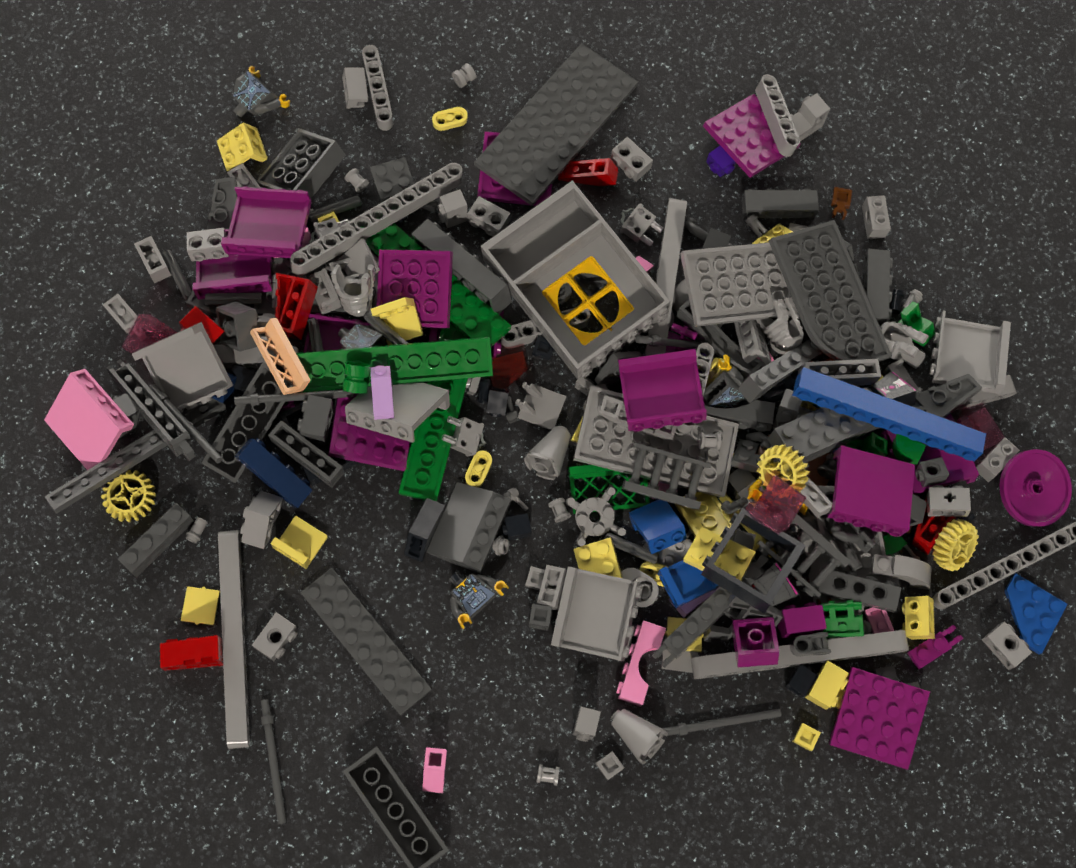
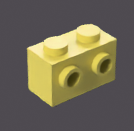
[902,596,935,640]
[805,660,848,710]

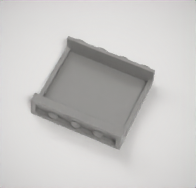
[930,310,1011,395]
[132,322,233,413]
[345,382,450,442]
[551,566,642,661]

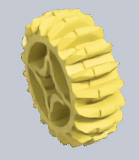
[757,444,810,498]
[101,470,156,522]
[932,519,979,572]

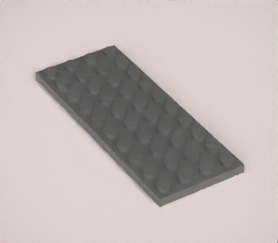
[474,43,638,206]

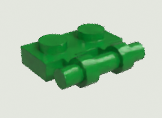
[821,600,864,638]

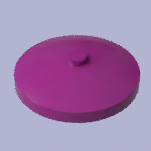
[1000,449,1072,526]

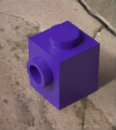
[706,146,735,177]

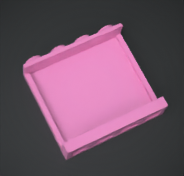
[44,369,134,470]

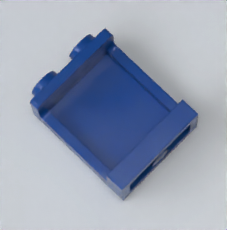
[629,499,686,554]
[657,560,719,609]

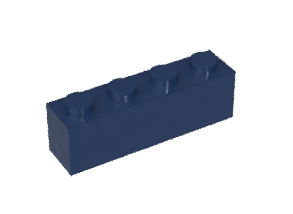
[234,438,312,508]

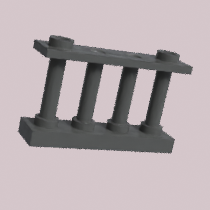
[621,441,711,510]
[756,508,851,597]

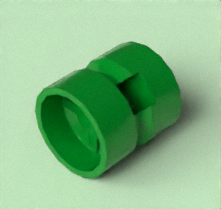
[343,362,370,394]

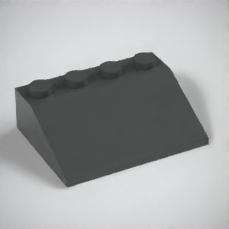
[256,128,346,199]
[426,482,511,574]

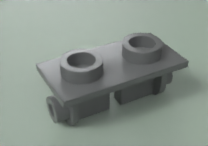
[838,522,880,554]

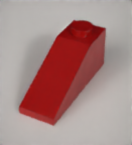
[558,158,618,186]

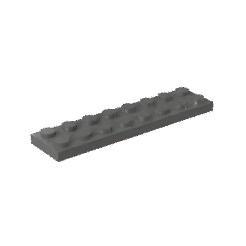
[300,568,432,716]

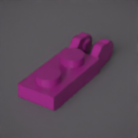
[907,625,963,670]

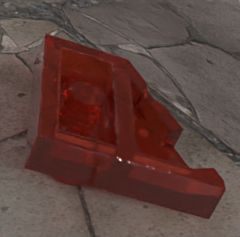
[490,351,528,389]

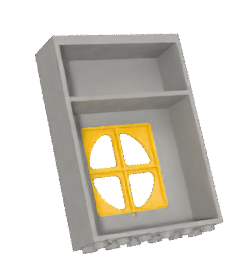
[481,180,670,379]

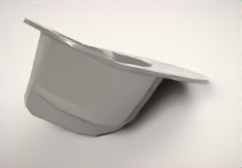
[621,568,659,607]

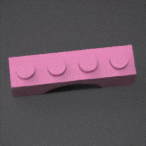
[616,620,666,707]

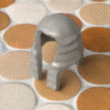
[331,264,375,317]
[756,297,804,351]
[880,321,929,369]

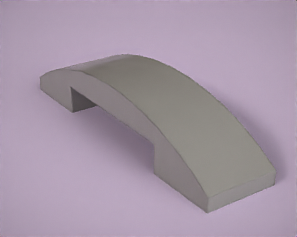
[599,395,677,440]

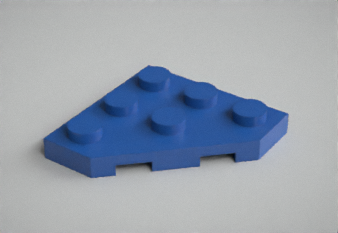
[1005,573,1067,655]

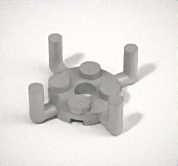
[566,488,626,546]

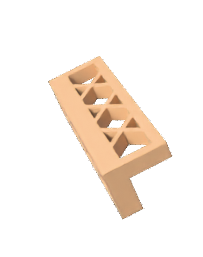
[250,318,310,395]

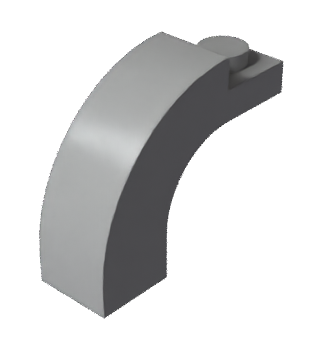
[872,554,932,590]

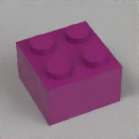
[777,603,827,640]
[732,617,779,668]

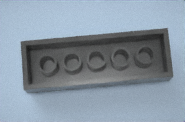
[412,219,512,314]
[201,362,293,483]
[767,387,880,463]
[343,747,449,868]

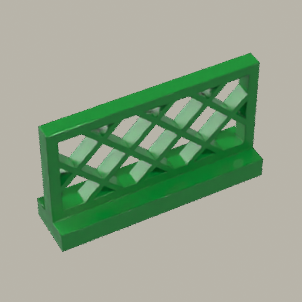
[568,465,650,514]

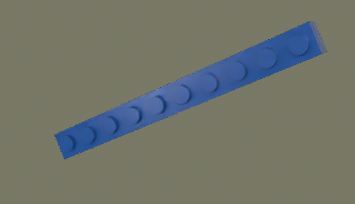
[792,367,986,461]

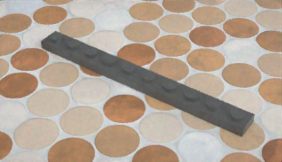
[44,399,226,514]

